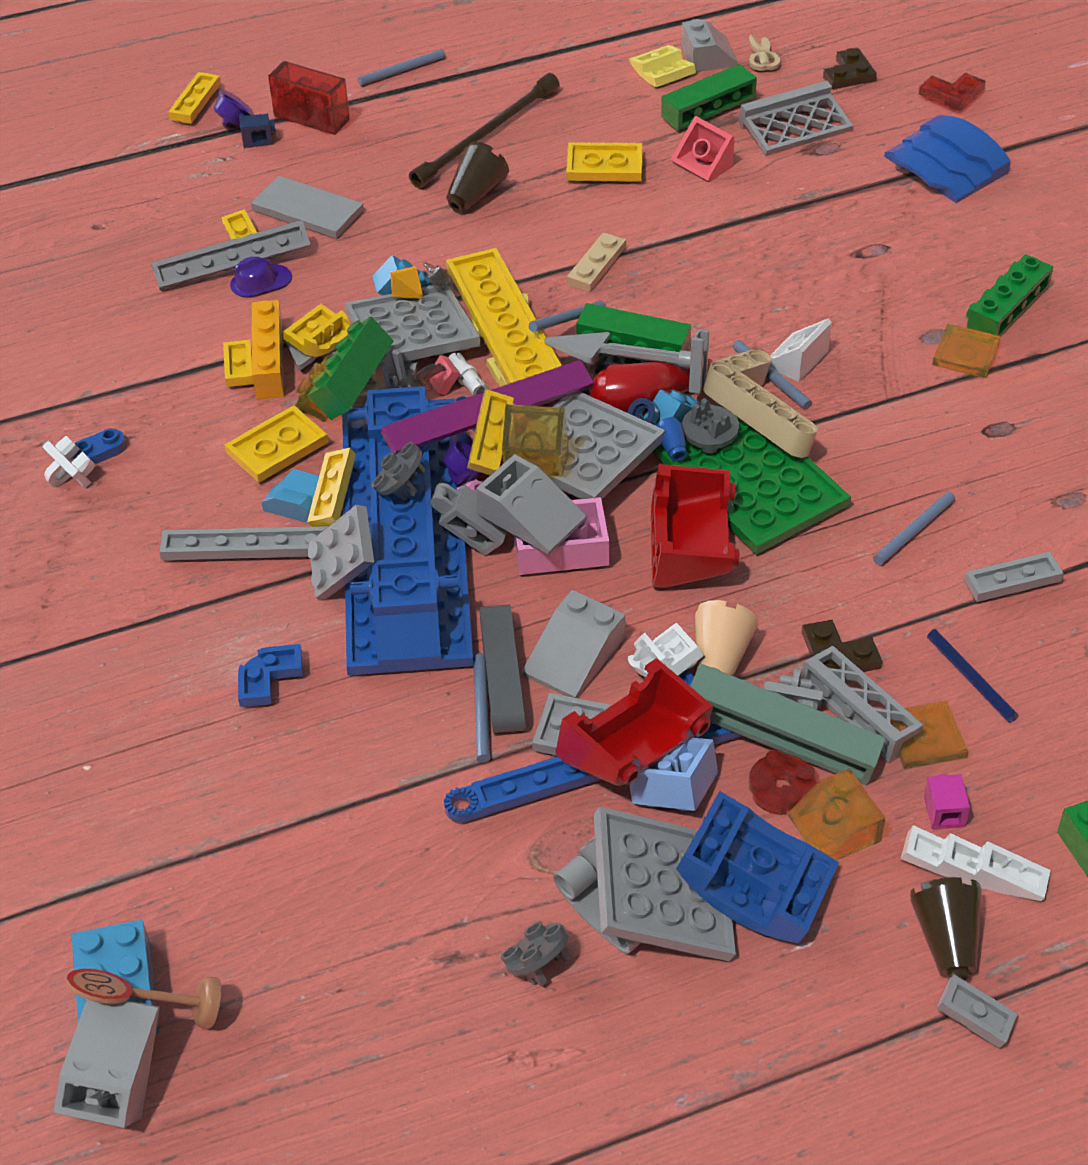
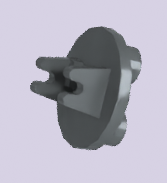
[682,398,739,453]
[372,442,425,500]
[501,921,570,986]

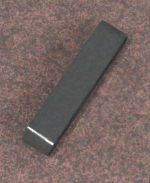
[479,604,526,733]

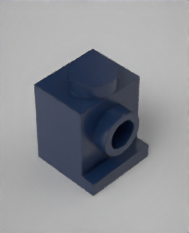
[239,113,276,148]

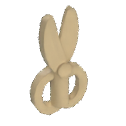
[749,34,780,71]

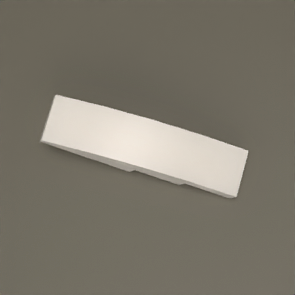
[901,825,1050,901]

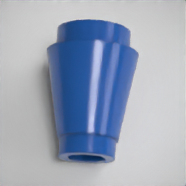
[657,417,688,462]

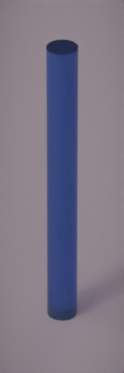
[927,629,1018,723]

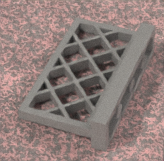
[738,80,853,156]

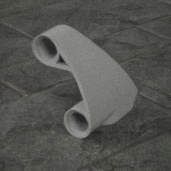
[553,836,641,954]

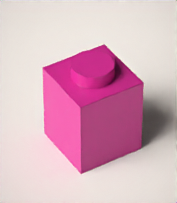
[924,774,970,830]

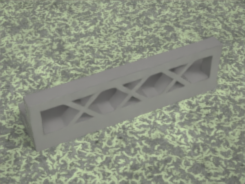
[801,646,923,763]

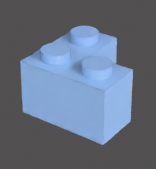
[629,738,718,811]

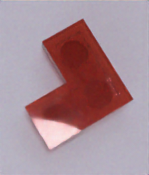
[918,73,986,111]

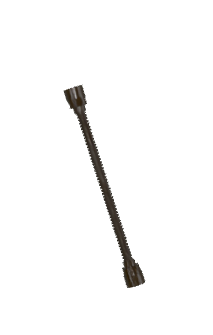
[409,73,560,189]

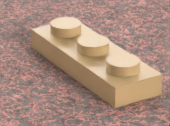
[567,232,626,292]

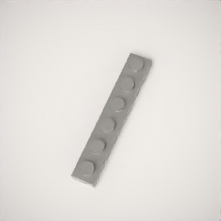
[151,220,310,290]
[159,526,329,560]

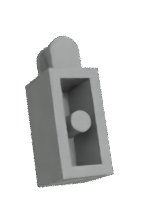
[430,483,507,556]

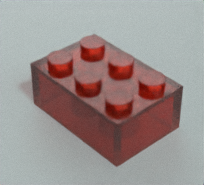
[268,61,350,135]

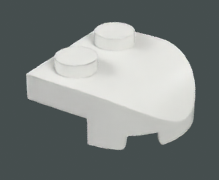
[628,623,704,677]

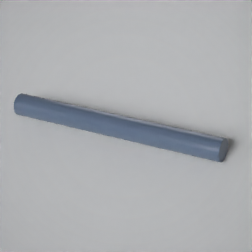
[357,49,445,86]
[529,301,606,332]
[733,340,812,410]
[873,492,955,565]
[473,654,490,763]

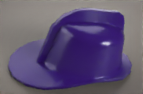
[214,89,252,127]
[230,256,292,297]
[443,432,487,485]

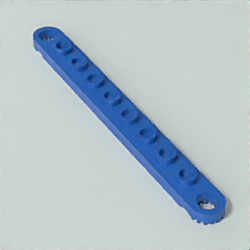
[444,723,743,822]

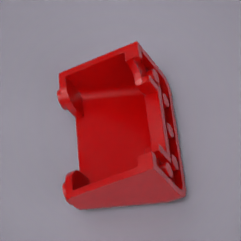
[650,464,740,588]
[555,658,713,786]

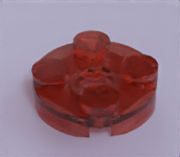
[748,750,816,815]

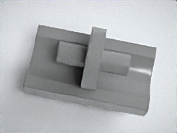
[764,668,823,711]

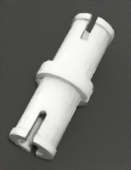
[449,352,488,396]

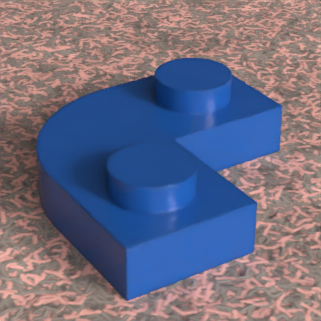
[238,644,303,707]

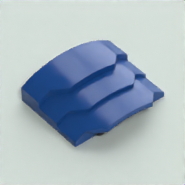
[884,115,1011,203]
[676,791,839,943]

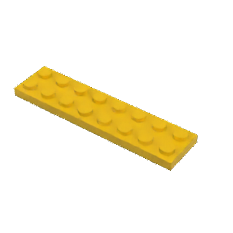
[446,248,562,384]

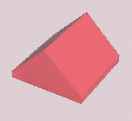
[671,116,735,182]

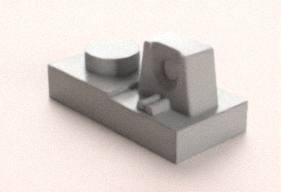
[937,974,1017,1048]

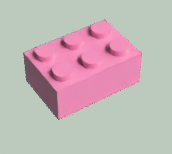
[513,497,609,575]

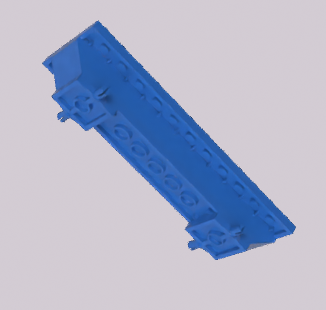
[342,386,474,675]

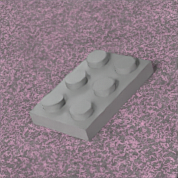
[308,505,374,600]

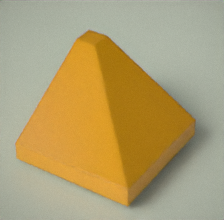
[390,266,423,299]

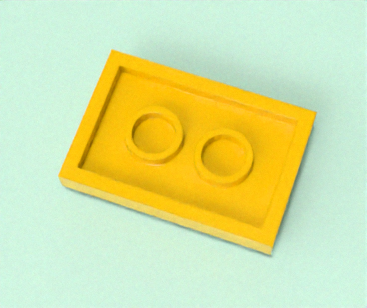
[566,142,642,182]
[224,405,328,483]

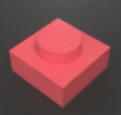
[426,355,460,395]

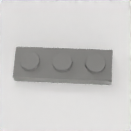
[964,552,1064,602]

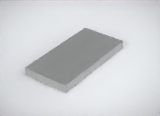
[251,176,364,239]

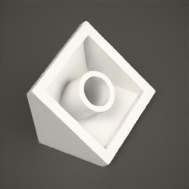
[770,318,832,382]

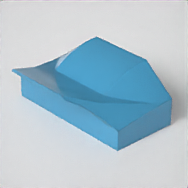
[262,469,319,523]

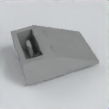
[476,454,587,554]
[53,999,160,1128]

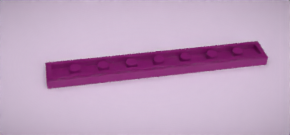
[381,359,594,455]

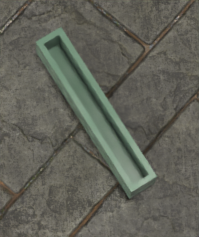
[690,663,886,786]

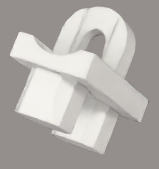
[42,436,96,488]

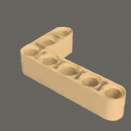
[703,349,818,458]

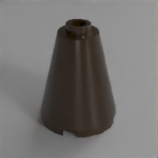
[446,142,509,212]
[910,877,982,981]

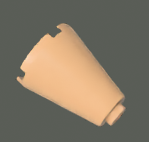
[695,600,758,676]

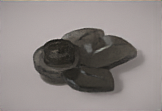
[423,262,459,292]
[398,364,447,392]

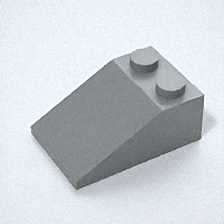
[522,590,625,698]

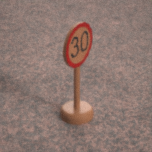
[66,968,221,1029]

